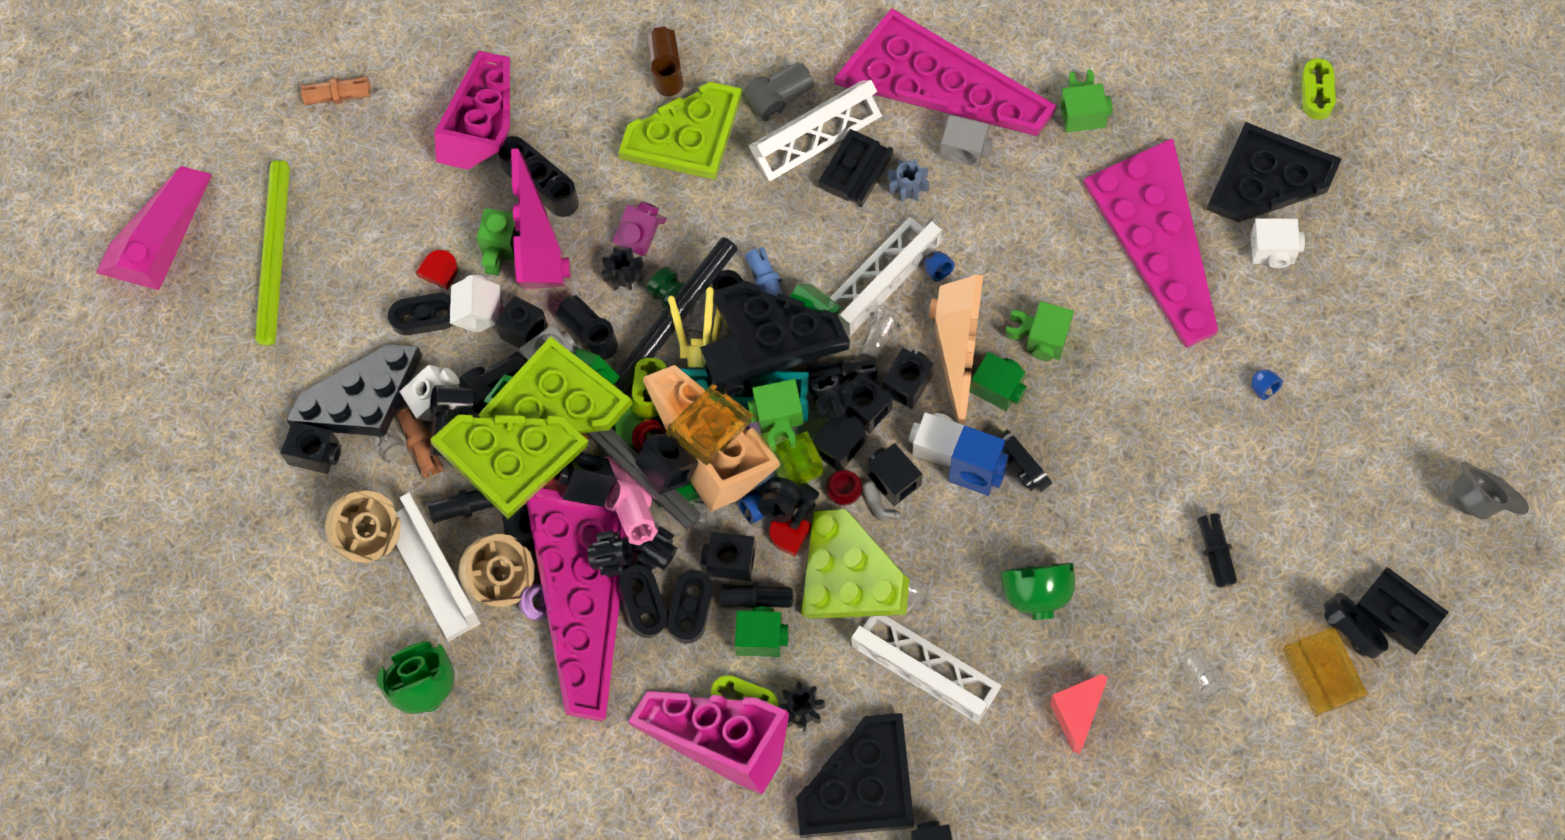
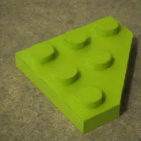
[618,82,742,180]
[478,336,633,433]
[430,415,588,519]
[801,509,910,619]

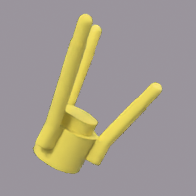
[668,287,722,367]

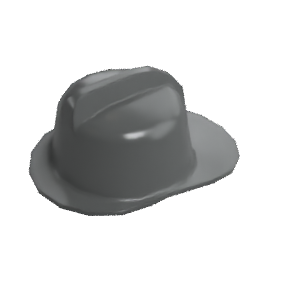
[1448,461,1529,520]

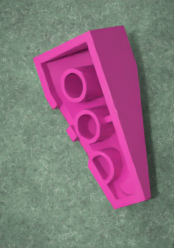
[434,51,510,170]
[511,148,571,290]
[96,166,212,290]
[628,691,789,795]

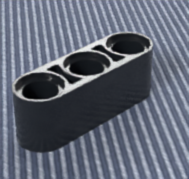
[498,136,579,217]

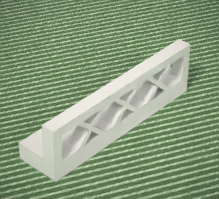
[749,80,882,181]
[830,217,942,336]
[396,493,481,642]
[852,616,1002,724]

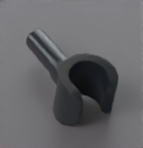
[790,483,819,530]

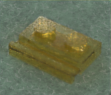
[665,384,754,466]
[1282,627,1368,717]

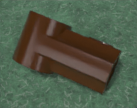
[647,26,684,96]

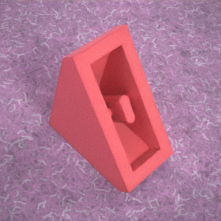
[1050,674,1108,754]

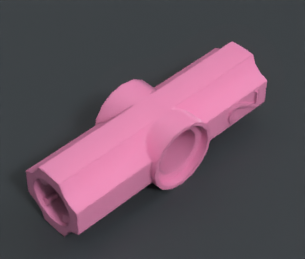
[604,456,658,545]

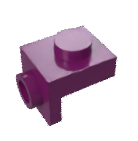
[612,201,667,256]

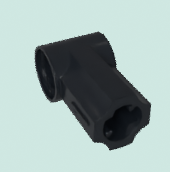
[555,295,618,360]
[458,351,526,413]
[430,385,473,456]

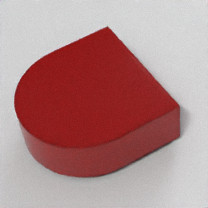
[416,250,458,290]
[769,515,812,557]

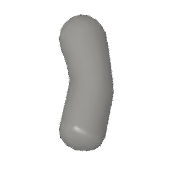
[862,481,901,521]

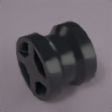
[758,477,801,523]

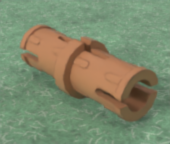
[301,76,371,106]
[396,407,444,478]

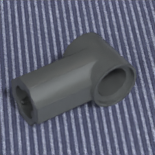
[743,62,814,121]

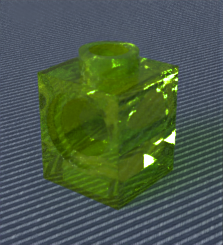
[775,431,823,486]

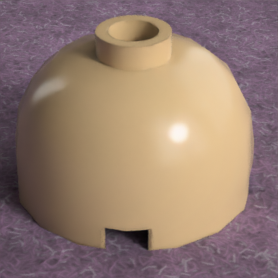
[324,490,401,563]
[458,534,535,608]

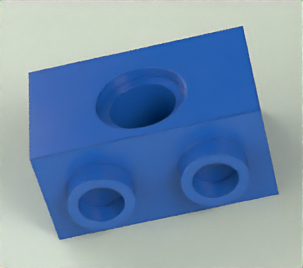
[949,425,1009,496]

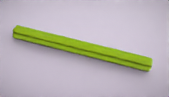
[255,160,290,346]

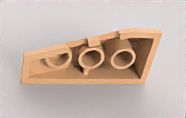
[929,275,983,425]
[643,365,780,512]

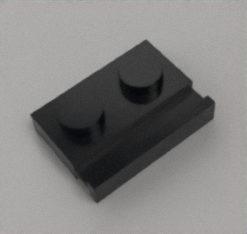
[818,129,893,208]
[1357,567,1449,655]

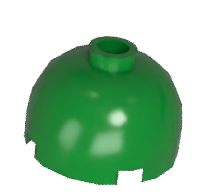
[1000,563,1075,620]
[376,641,455,714]

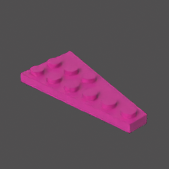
[834,8,1057,136]
[1083,138,1218,348]
[526,488,627,721]

